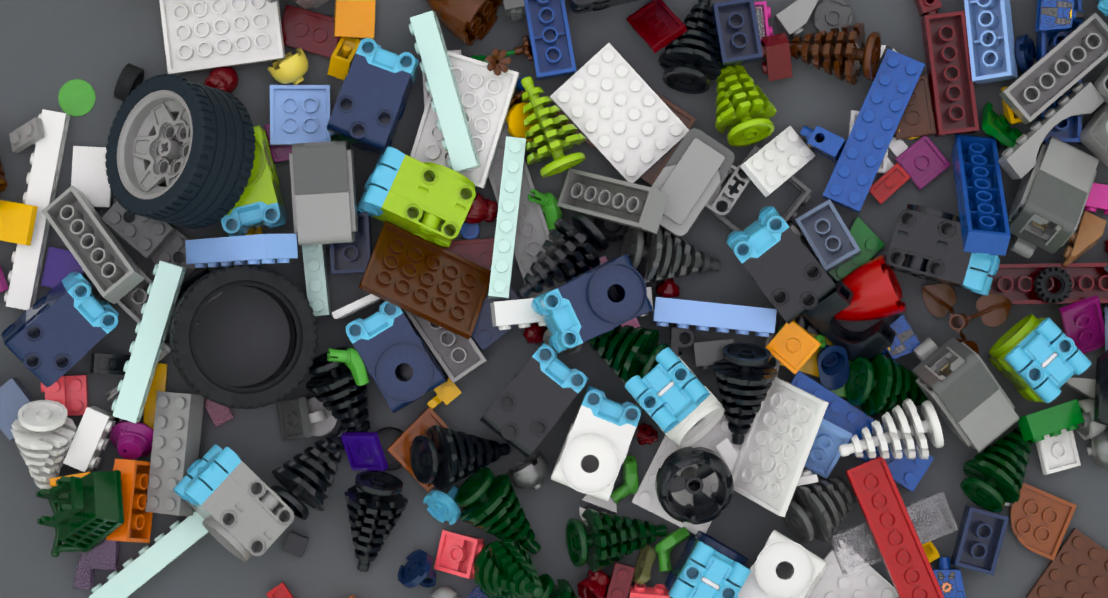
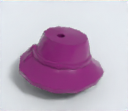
[109,421,154,460]

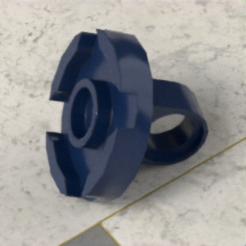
[1015,34,1037,74]
[398,549,437,588]

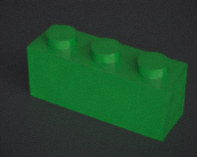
[1017,399,1085,443]

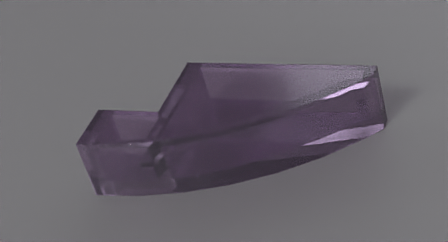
[73,525,120,589]

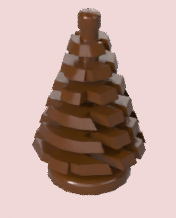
[788,23,881,85]

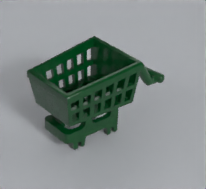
[36,470,124,557]

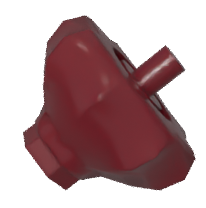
[656,278,680,299]
[523,323,546,345]
[636,423,658,445]

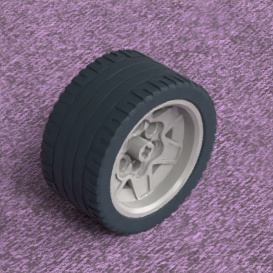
[105,74,256,229]

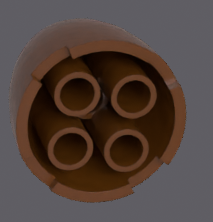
[426,0,503,46]

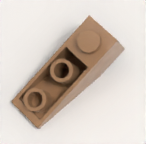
[1063,211,1107,267]

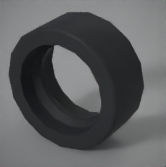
[114,63,145,102]

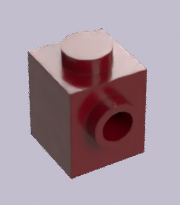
[914,0,942,16]

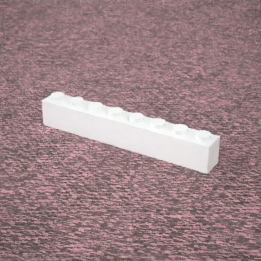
[490,287,654,330]

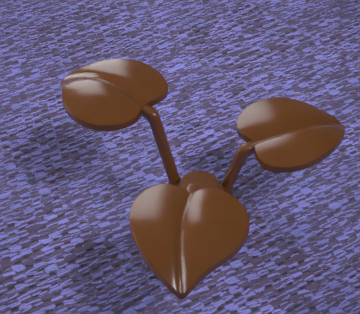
[922,283,1012,355]

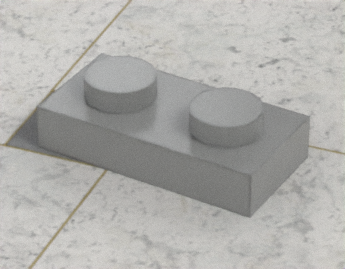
[9,117,45,153]

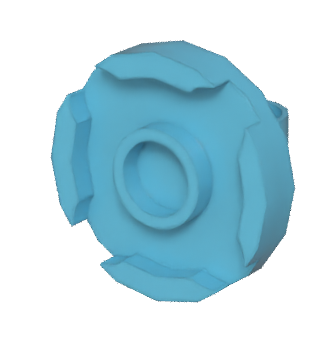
[423,485,461,525]

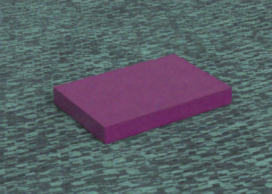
[1059,295,1105,354]

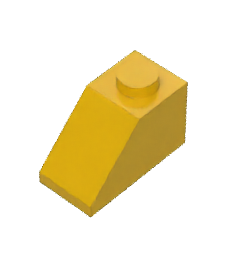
[327,37,361,80]

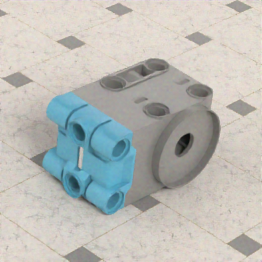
[173,444,294,562]

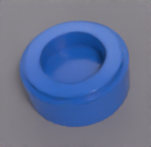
[460,223,480,240]

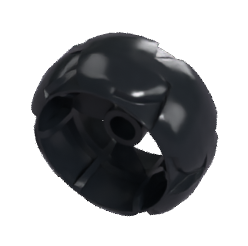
[655,446,734,525]

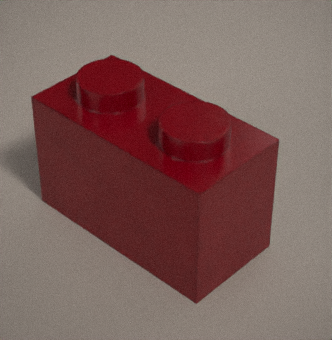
[761,33,793,81]
[605,561,635,598]

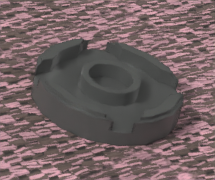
[813,0,853,33]

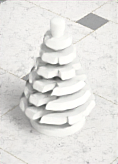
[839,398,944,460]
[10,400,76,490]

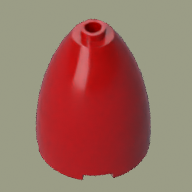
[834,255,907,321]

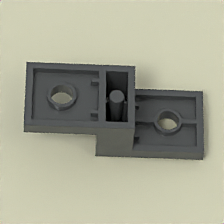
[101,201,197,284]

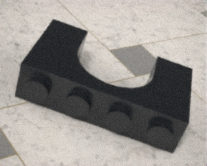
[802,280,896,362]

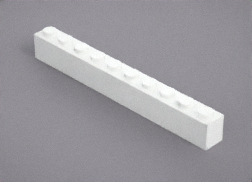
[4,109,70,310]

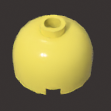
[268,48,309,85]

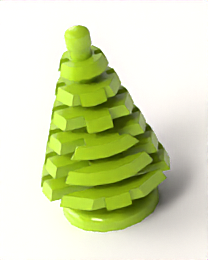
[715,51,777,147]
[521,76,586,178]

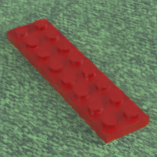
[845,456,944,598]

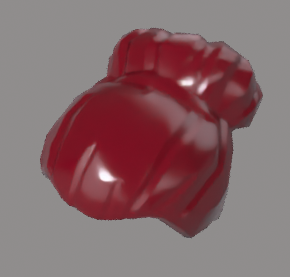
[204,66,239,93]
[464,193,498,225]
[577,570,610,598]

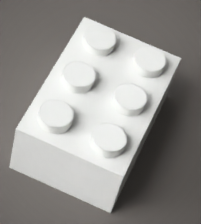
[63,406,117,472]

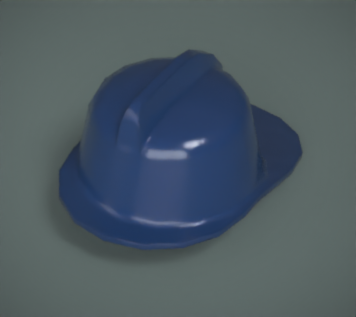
[816,344,850,390]

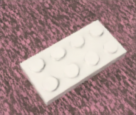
[740,126,815,197]

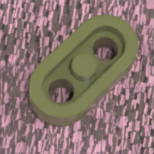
[632,545,657,585]

